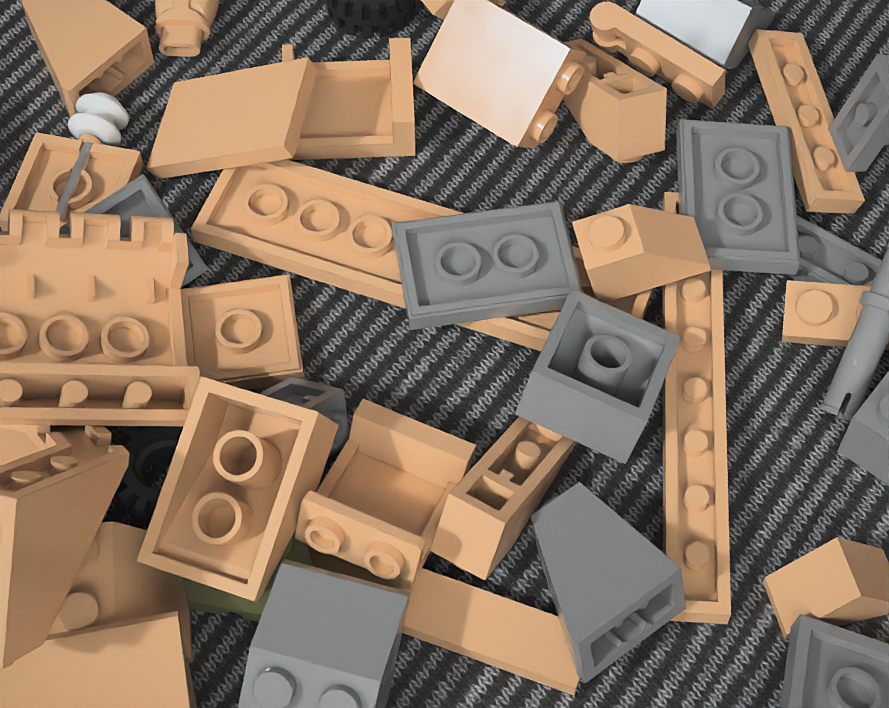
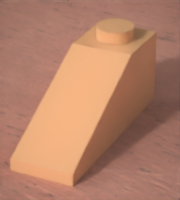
[563,39,667,163]
[430,417,576,580]

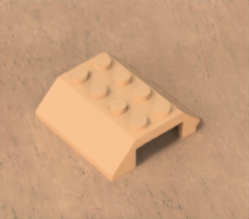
[0,209,200,427]

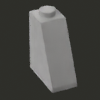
[530,482,686,683]

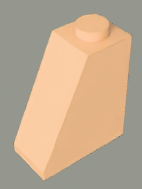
[21,0,154,117]

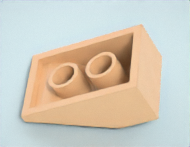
[137,376,339,602]

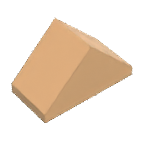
[763,537,889,639]

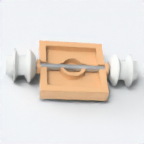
[0,93,144,231]

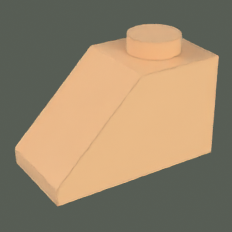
[572,204,711,303]

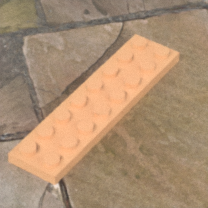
[191,159,654,351]

